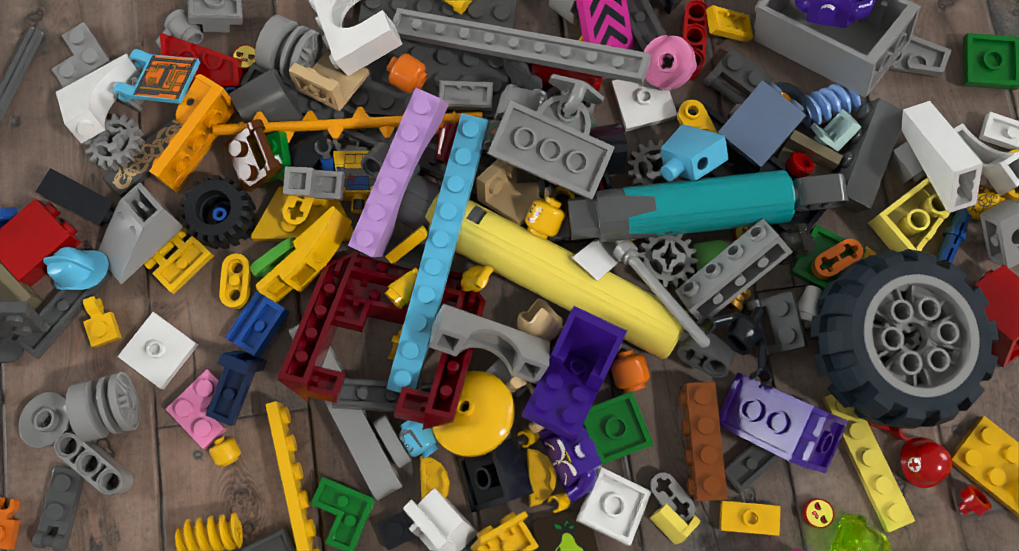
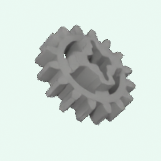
[84,114,145,172]
[626,140,683,186]
[638,234,698,289]

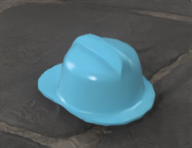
[43,247,109,290]

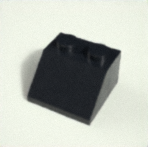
[455,437,534,513]

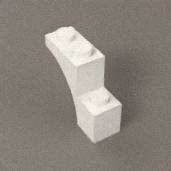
[954,123,1019,196]

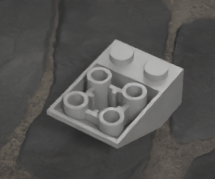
[98,182,184,284]

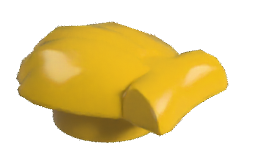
[461,265,493,292]

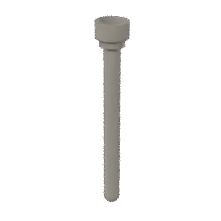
[613,239,710,348]

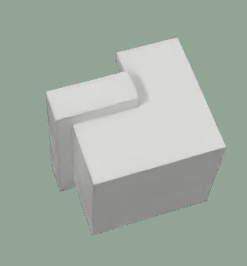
[403,488,478,551]

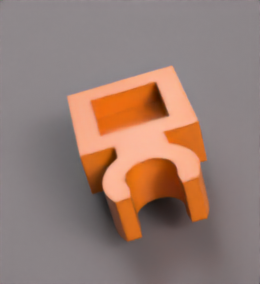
[0,497,20,550]

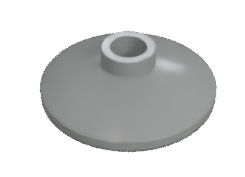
[18,392,70,448]

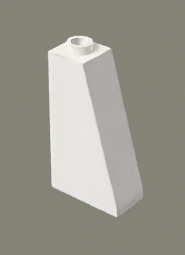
[901,101,983,213]

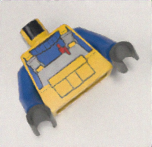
[315,138,388,214]

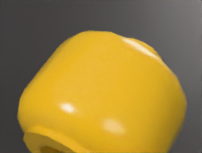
[209,436,241,467]

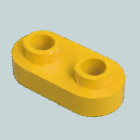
[677,100,717,133]
[219,253,252,309]

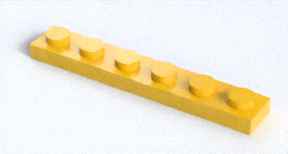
[265,401,320,551]

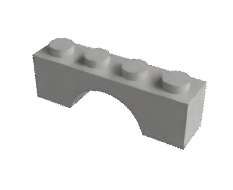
[429,304,550,384]

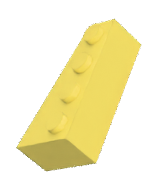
[868,177,950,252]

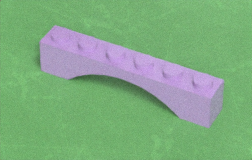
[348,87,449,257]

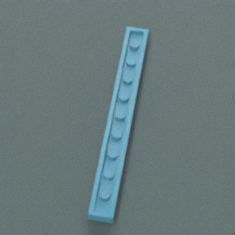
[386,113,490,393]

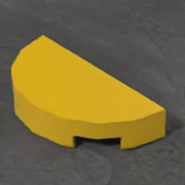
[385,225,429,264]
[527,449,557,507]
[420,456,450,501]

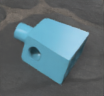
[660,124,728,181]

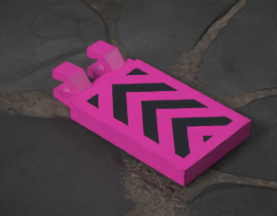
[576,0,634,49]

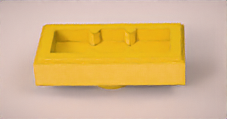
[706,5,753,42]
[719,501,780,536]

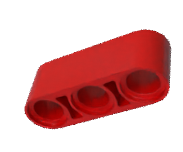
[680,0,709,81]

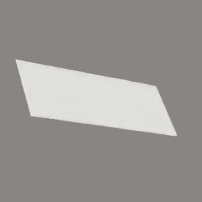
[572,238,624,281]

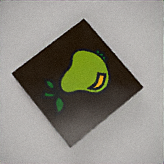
[532,510,598,551]

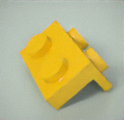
[471,511,539,551]

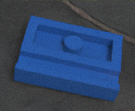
[225,291,290,359]

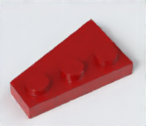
[160,33,242,86]

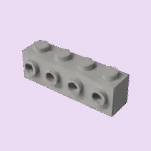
[675,219,792,320]

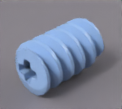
[802,84,861,128]

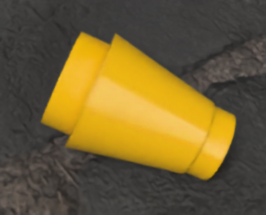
[385,267,418,309]

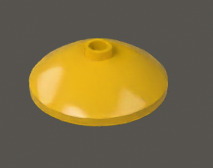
[432,371,515,457]

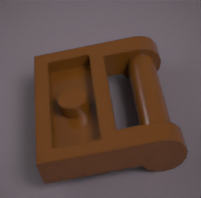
[225,119,282,192]

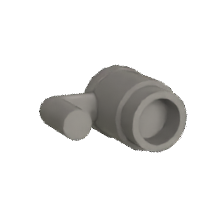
[156,9,204,47]

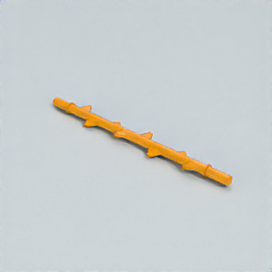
[212,107,483,143]

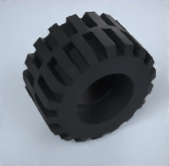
[179,175,257,249]

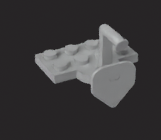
[487,74,615,200]

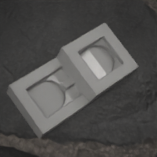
[283,166,345,201]

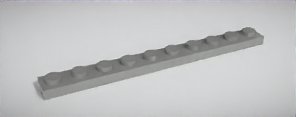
[392,8,651,84]

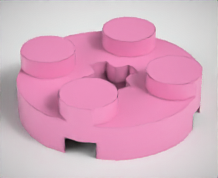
[644,35,697,91]

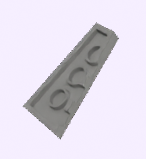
[888,35,952,77]

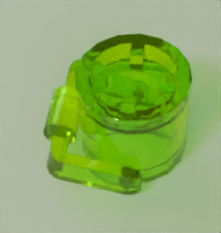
[829,514,891,551]

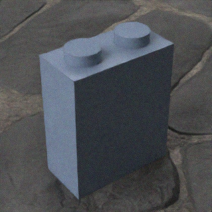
[718,80,806,170]

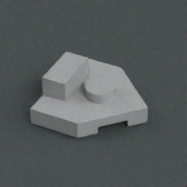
[188,0,243,32]

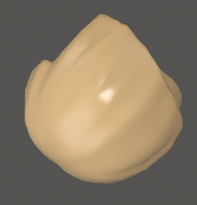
[517,298,564,344]

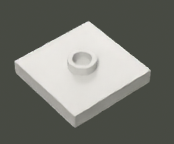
[611,79,677,132]
[118,312,199,390]
[576,467,652,546]

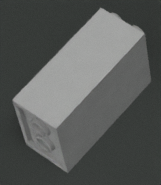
[753,0,921,98]

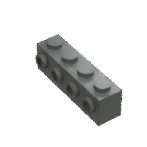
[838,98,903,213]

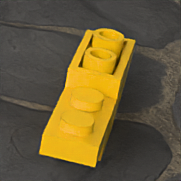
[255,206,352,303]

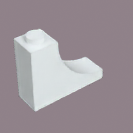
[56,53,141,143]

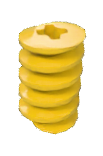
[175,512,243,551]

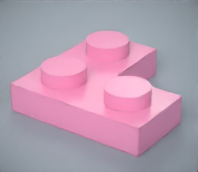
[166,369,227,449]

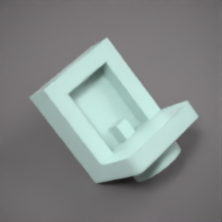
[810,109,861,151]

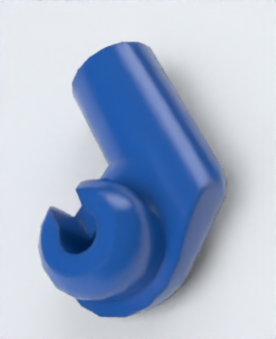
[213,203,231,223]

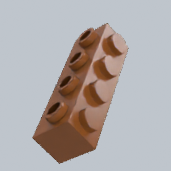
[678,381,728,501]

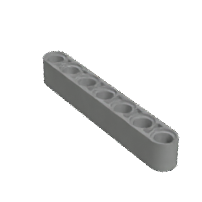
[289,324,403,501]

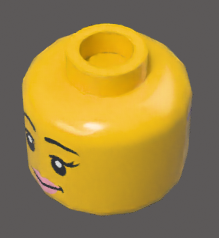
[525,196,566,239]

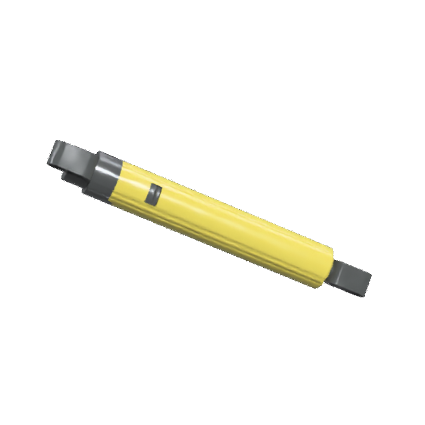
[361,142,736,378]

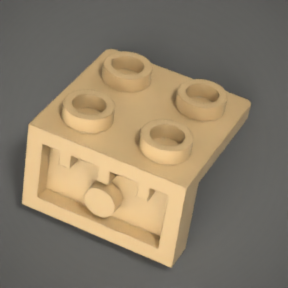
[289,51,370,111]
[476,159,551,225]

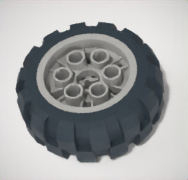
[810,249,999,429]

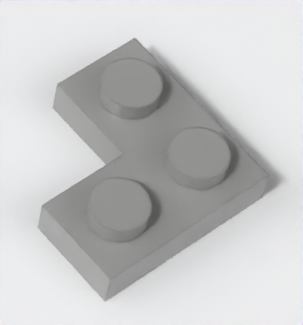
[52,22,111,88]

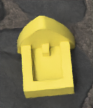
[650,504,701,545]

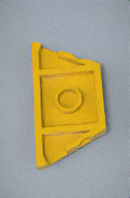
[251,187,354,241]

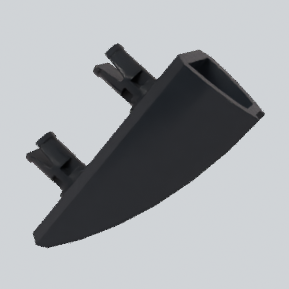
[516,124,628,199]

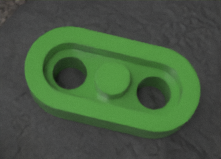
[249,237,296,279]

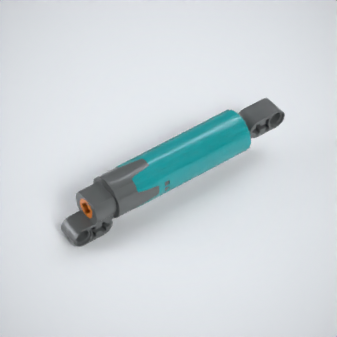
[547,170,849,245]

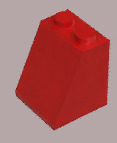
[969,265,1019,368]

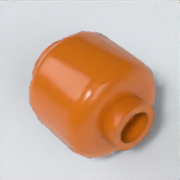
[386,53,428,94]
[610,349,650,393]

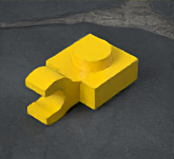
[83,296,122,348]

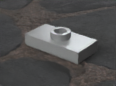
[438,80,493,111]

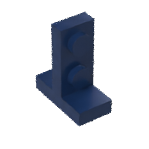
[205,350,267,426]

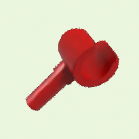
[869,422,914,440]

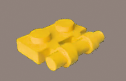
[144,224,214,294]

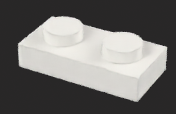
[979,112,1019,150]

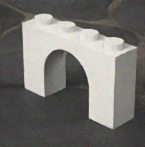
[309,0,402,76]

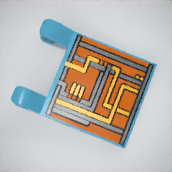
[112,49,200,104]

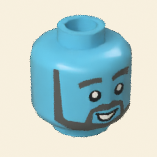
[399,421,438,458]

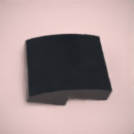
[288,131,336,169]

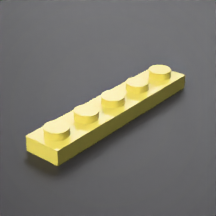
[822,394,915,532]

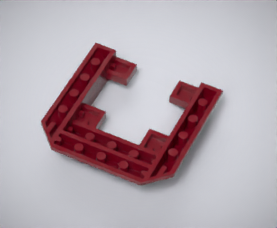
[277,250,486,430]

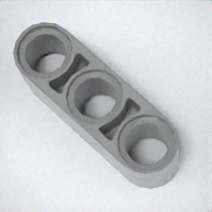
[54,433,133,495]

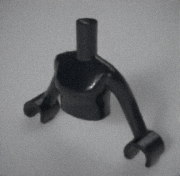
[695,307,773,388]

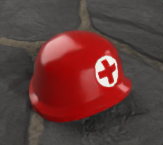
[900,437,952,488]

